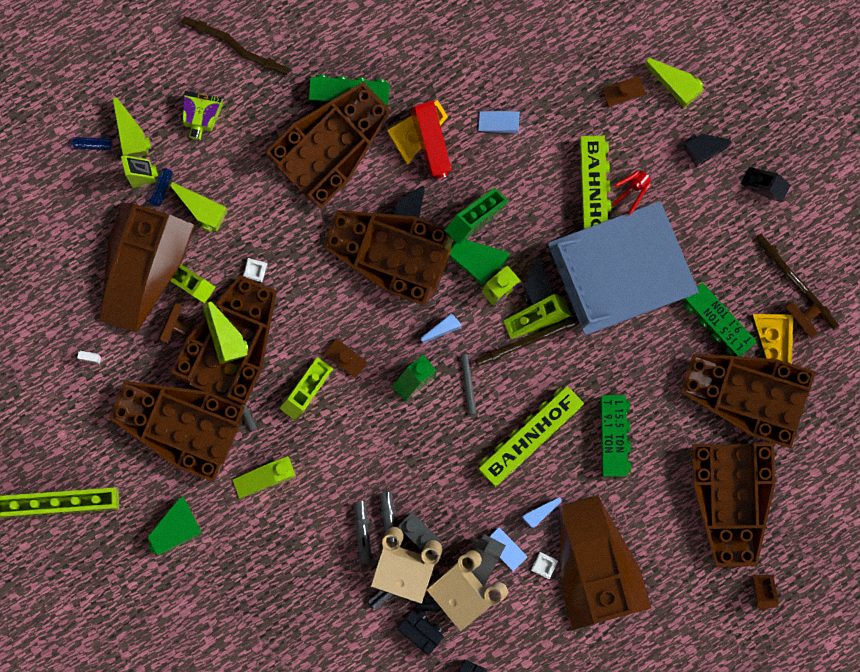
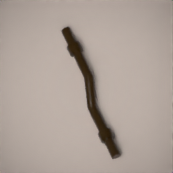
[182,16,290,75]
[756,234,840,331]
[475,316,579,367]

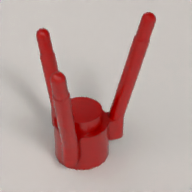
[612,170,651,215]

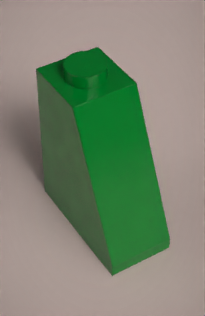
[449,240,510,287]
[392,354,436,401]
[147,497,203,556]

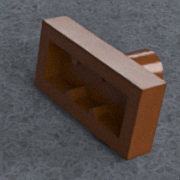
[602,76,646,108]
[786,301,821,338]
[157,303,190,344]
[324,338,368,379]
[753,575,779,610]

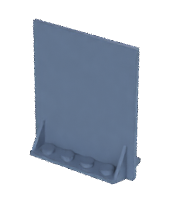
[548,201,699,335]

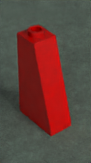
[409,100,452,179]

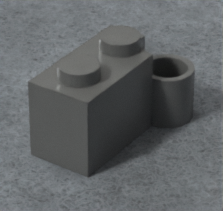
[398,512,441,555]
[467,534,506,586]

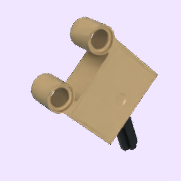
[368,527,442,609]
[416,550,508,631]

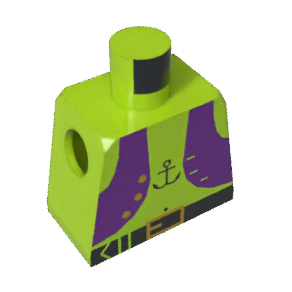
[183,91,223,140]
[481,266,523,307]

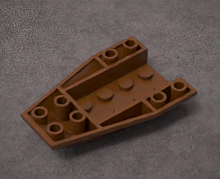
[265,82,391,209]
[100,202,195,333]
[323,210,452,306]
[171,275,277,405]
[681,353,816,449]
[109,381,245,482]
[692,443,775,567]
[559,496,651,630]

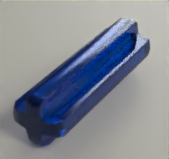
[73,137,112,150]
[150,168,173,206]

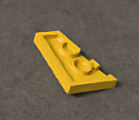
[387,100,448,165]
[753,314,793,364]

